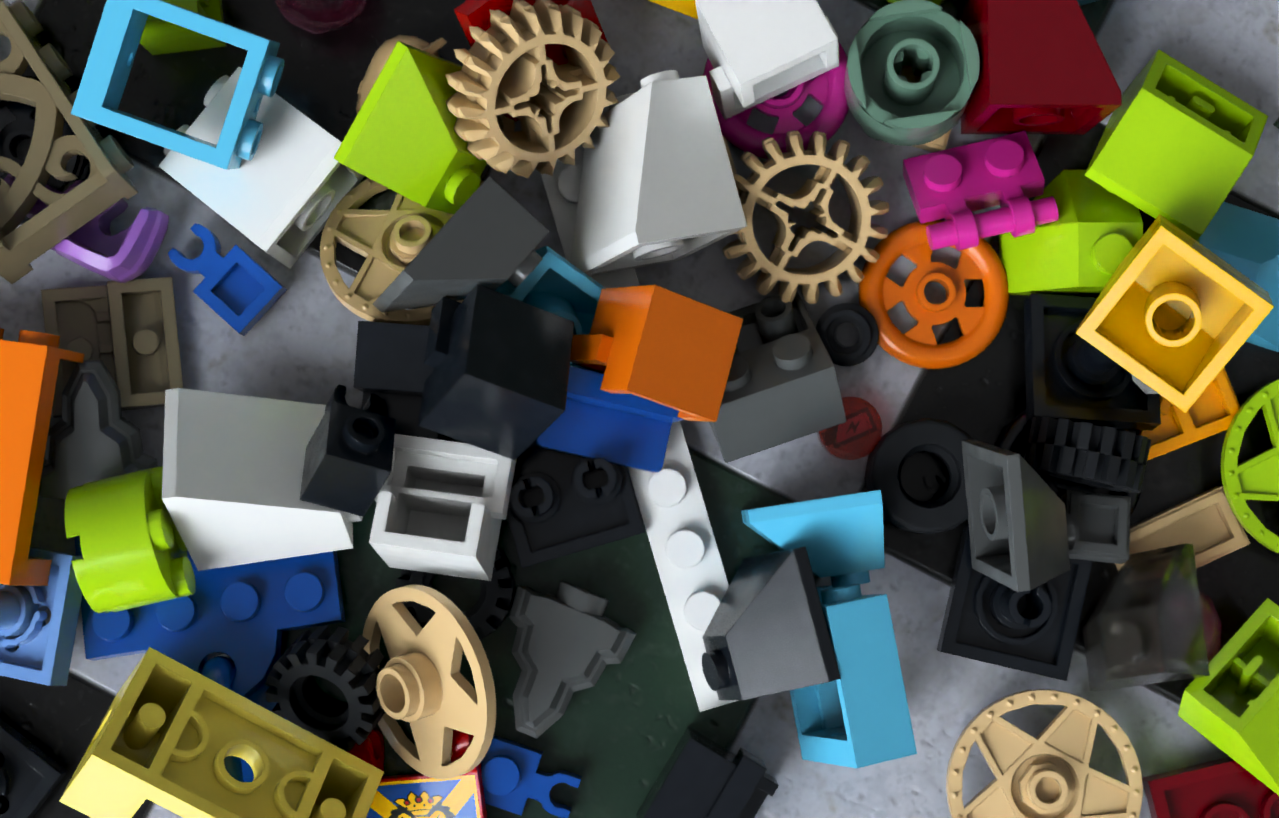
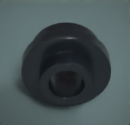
[816,303,879,366]

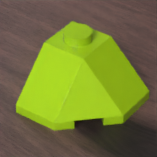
[999,169,1143,296]

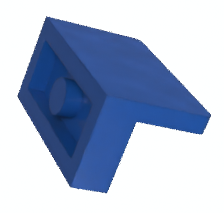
[536,366,684,473]

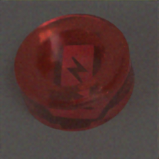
[817,397,882,460]

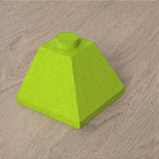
[334,41,487,215]

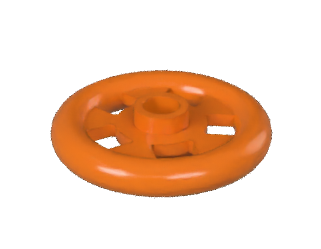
[858,220,1009,369]

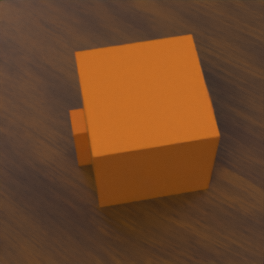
[570,285,743,422]

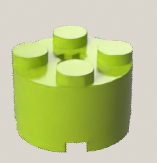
[64,466,196,613]

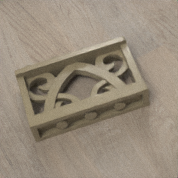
[0,0,138,284]

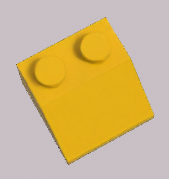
[1076,214,1274,413]

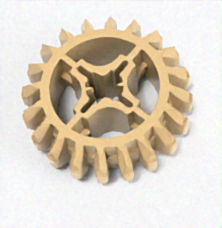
[445,0,621,179]
[722,130,889,304]

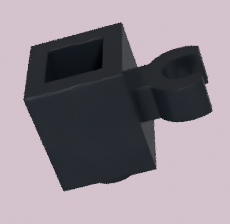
[300,384,396,517]

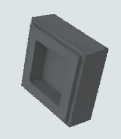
[1061,490,1131,564]

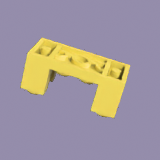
[59,647,384,818]

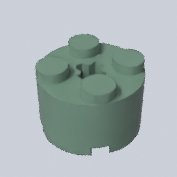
[844,0,980,146]

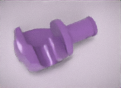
[4,174,169,283]

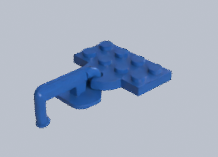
[74,536,346,782]

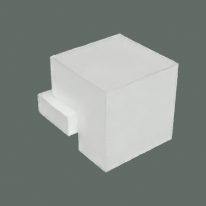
[695,0,839,120]
[369,434,517,581]

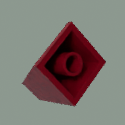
[958,0,1122,135]

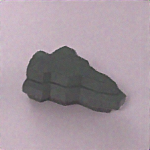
[38,360,158,499]
[509,581,637,739]

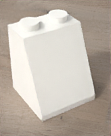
[159,67,365,269]
[570,70,747,276]
[162,388,363,571]

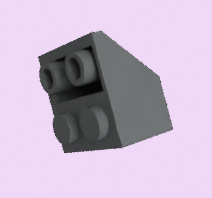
[709,291,847,463]

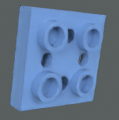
[0,546,83,686]

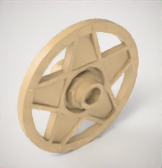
[320,178,484,326]
[362,584,496,780]
[946,689,1143,818]

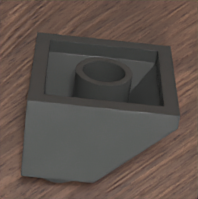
[373,176,550,313]
[961,439,1075,592]

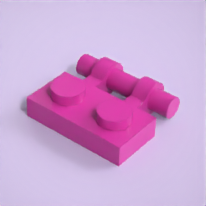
[903,131,1059,251]

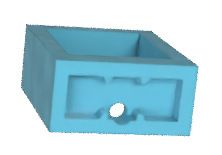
[71,0,285,170]
[790,584,917,768]

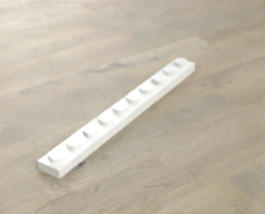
[541,145,739,712]

